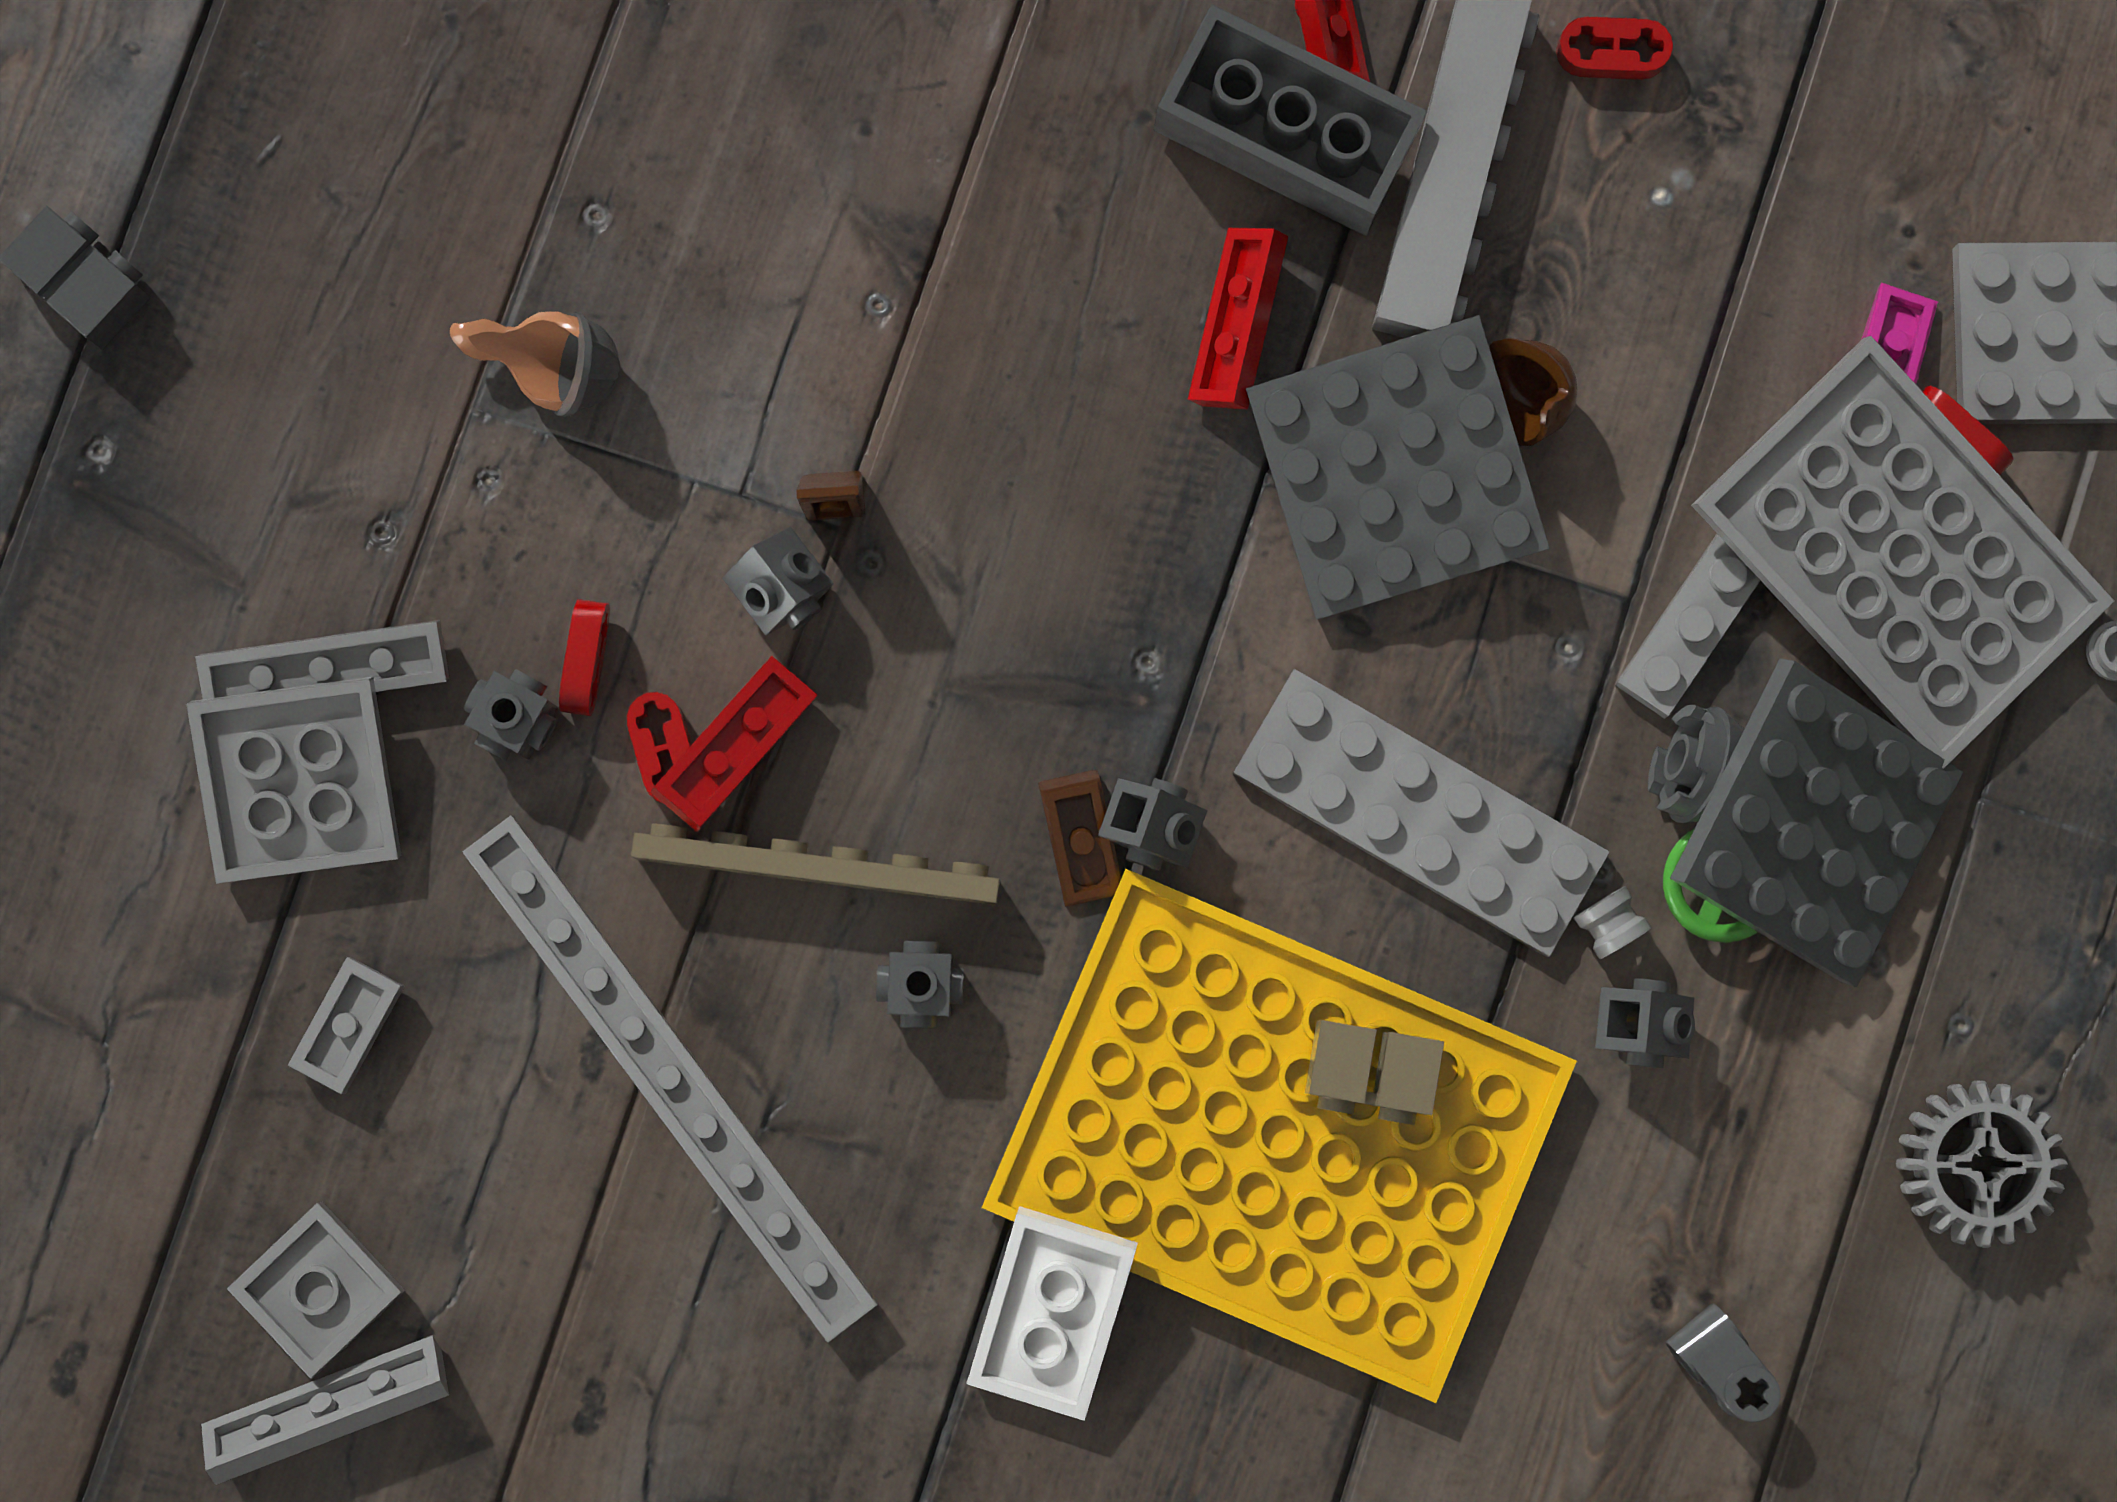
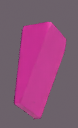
[1861,282,1938,384]

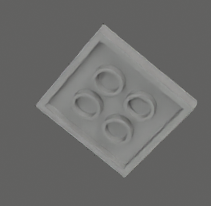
[1952,242,2117,424]
[186,677,401,884]

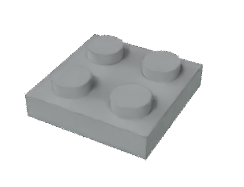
[227,1202,406,1379]

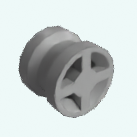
[1574,886,1652,959]

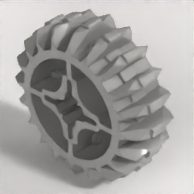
[1896,1081,2068,1248]

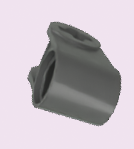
[1665,1303,1781,1422]

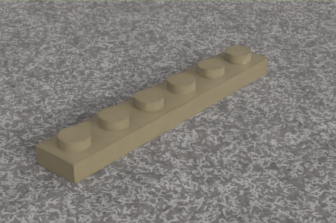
[631,824,1000,906]

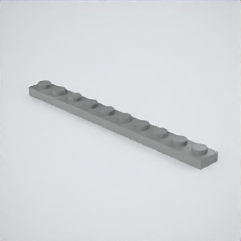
[462,815,878,1342]

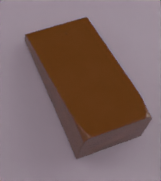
[796,471,866,521]
[1038,770,1121,907]

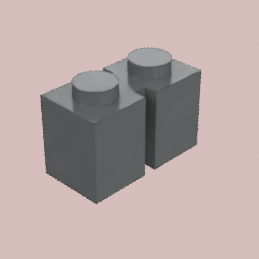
[0,206,151,350]

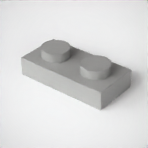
[288,957,405,1094]

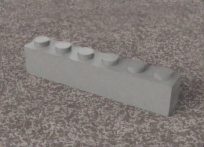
[1372,0,1539,338]

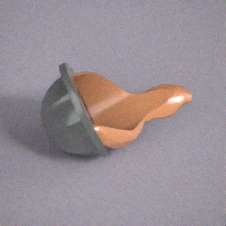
[449,312,620,417]

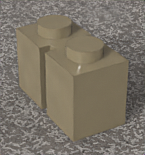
[1305,1020,1444,1125]

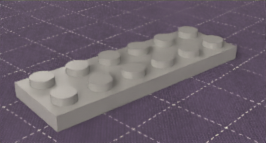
[1232,669,1609,957]

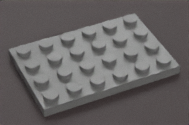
[1691,336,2114,769]

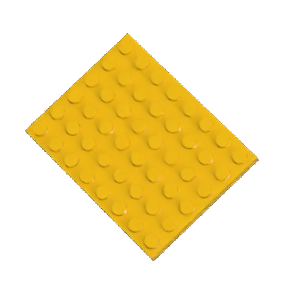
[981,869,1577,1403]

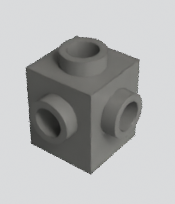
[722,527,834,635]
[464,669,558,761]
[1098,778,1208,871]
[876,941,964,1028]
[1595,979,1695,1068]

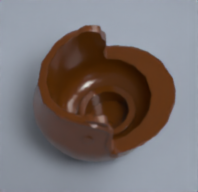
[1488,338,1577,446]

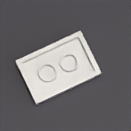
[967,1206,1138,1421]

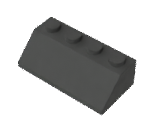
[1153,4,1428,236]

